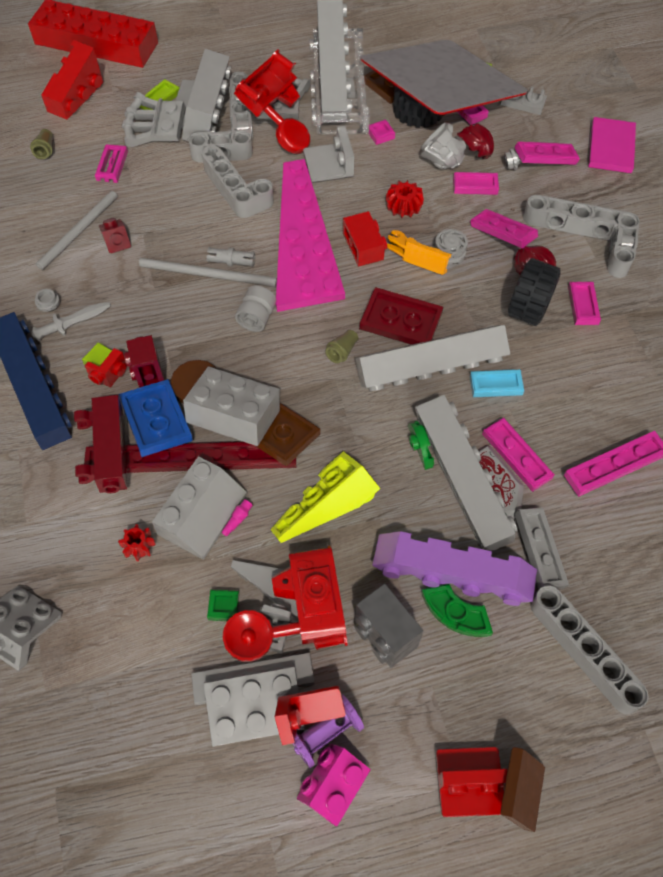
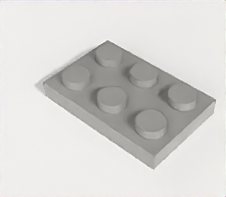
[204,666,304,747]

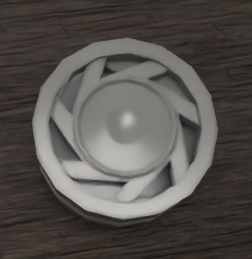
[434,229,468,266]

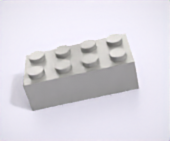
[182,49,232,141]

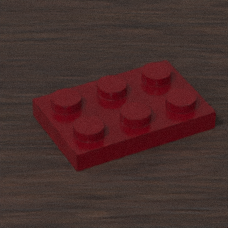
[359,287,444,345]

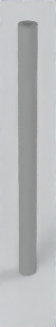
[139,258,277,287]

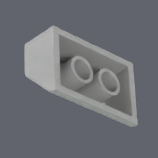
[152,456,247,560]

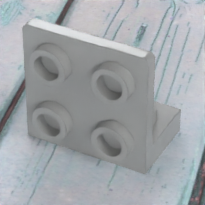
[303,125,354,182]
[0,586,62,671]

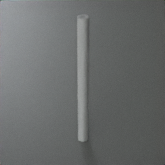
[36,190,118,270]

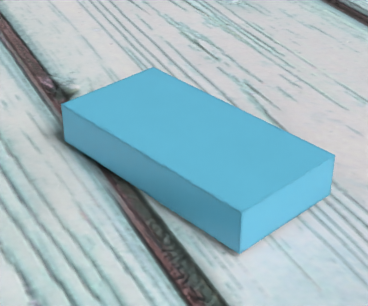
[470,369,524,397]

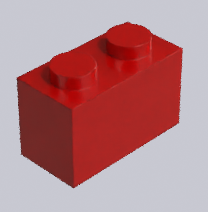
[343,211,387,267]

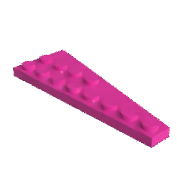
[276,159,345,312]

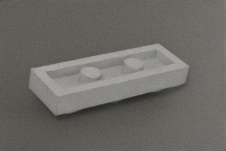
[515,508,569,590]

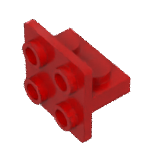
[436,747,507,817]

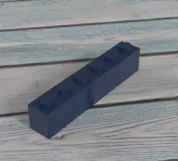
[0,312,72,451]

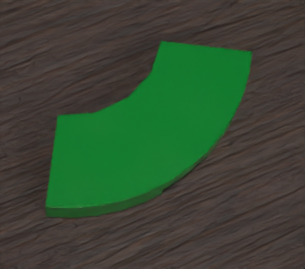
[421,584,493,637]

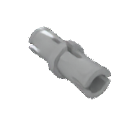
[207,247,255,267]

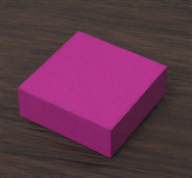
[367,120,395,145]

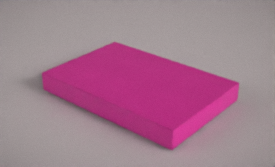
[588,117,636,173]

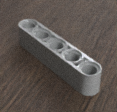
[531,586,649,714]

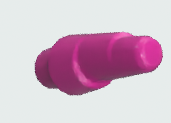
[221,499,253,536]

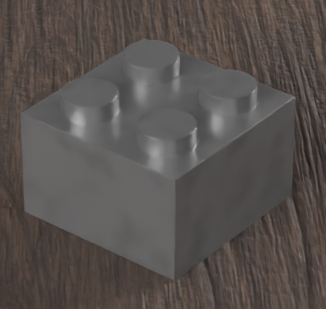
[354,584,424,668]

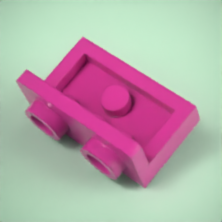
[297,744,371,827]

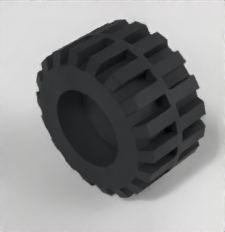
[393,86,444,128]
[508,258,561,326]

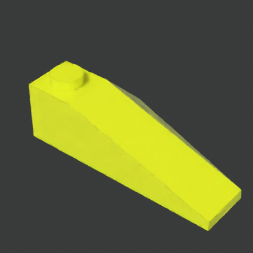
[271,451,380,543]

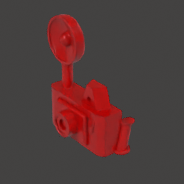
[233,49,310,154]
[223,545,348,662]

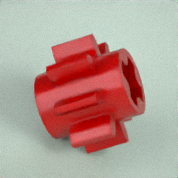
[118,524,156,562]

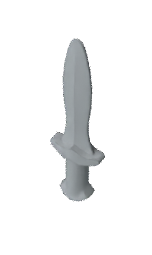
[32,302,111,341]

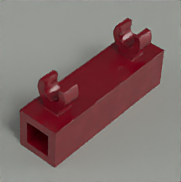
[74,395,127,494]

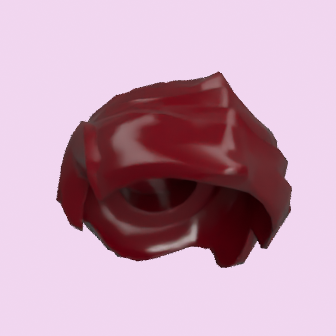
[457,123,494,159]
[514,245,556,275]

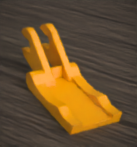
[387,230,452,275]

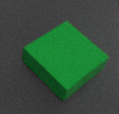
[207,590,240,621]

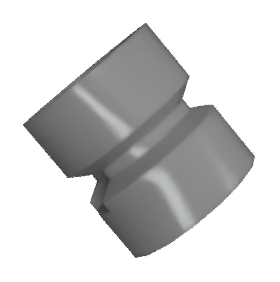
[235,285,277,332]

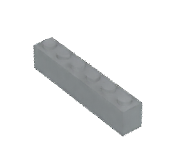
[317,0,351,123]
[355,325,510,391]
[415,395,518,551]

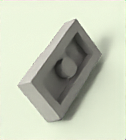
[501,87,547,115]

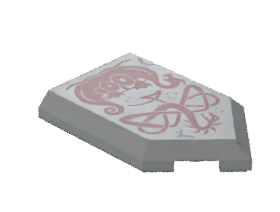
[479,446,524,521]

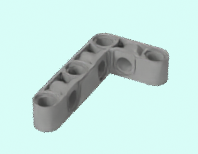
[188,71,253,162]
[523,195,640,278]

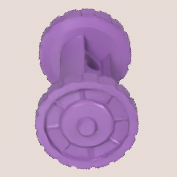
[292,693,364,768]

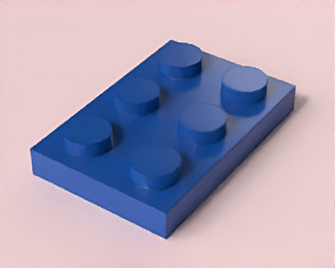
[119,379,193,457]

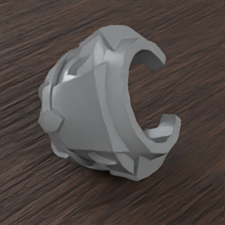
[421,122,466,169]

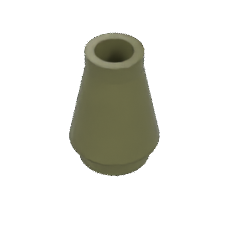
[30,129,53,159]
[325,330,359,364]

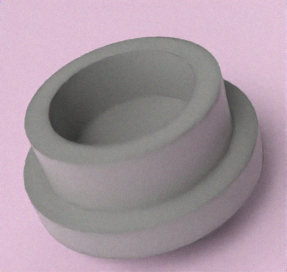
[504,148,521,170]
[35,289,60,312]

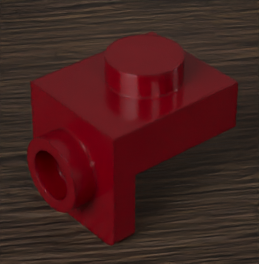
[98,218,131,253]

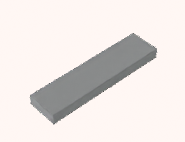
[191,653,315,706]

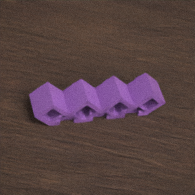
[372,531,537,606]

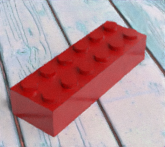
[28,0,158,68]

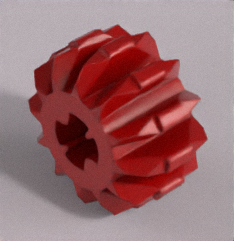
[386,180,424,218]

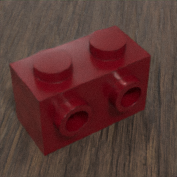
[124,335,164,388]

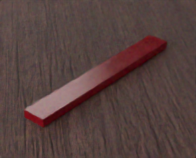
[84,442,297,473]

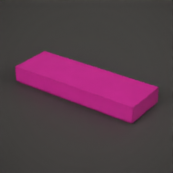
[514,141,580,165]
[471,209,538,248]
[482,417,555,492]

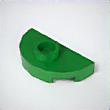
[408,421,434,470]

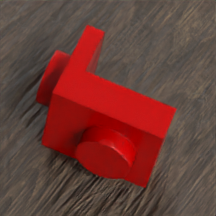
[84,348,127,388]

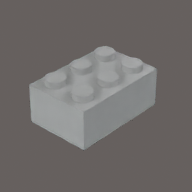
[183,366,280,446]

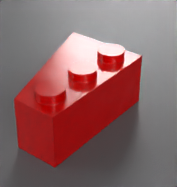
[41,40,103,120]

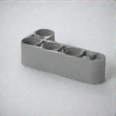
[202,145,274,218]

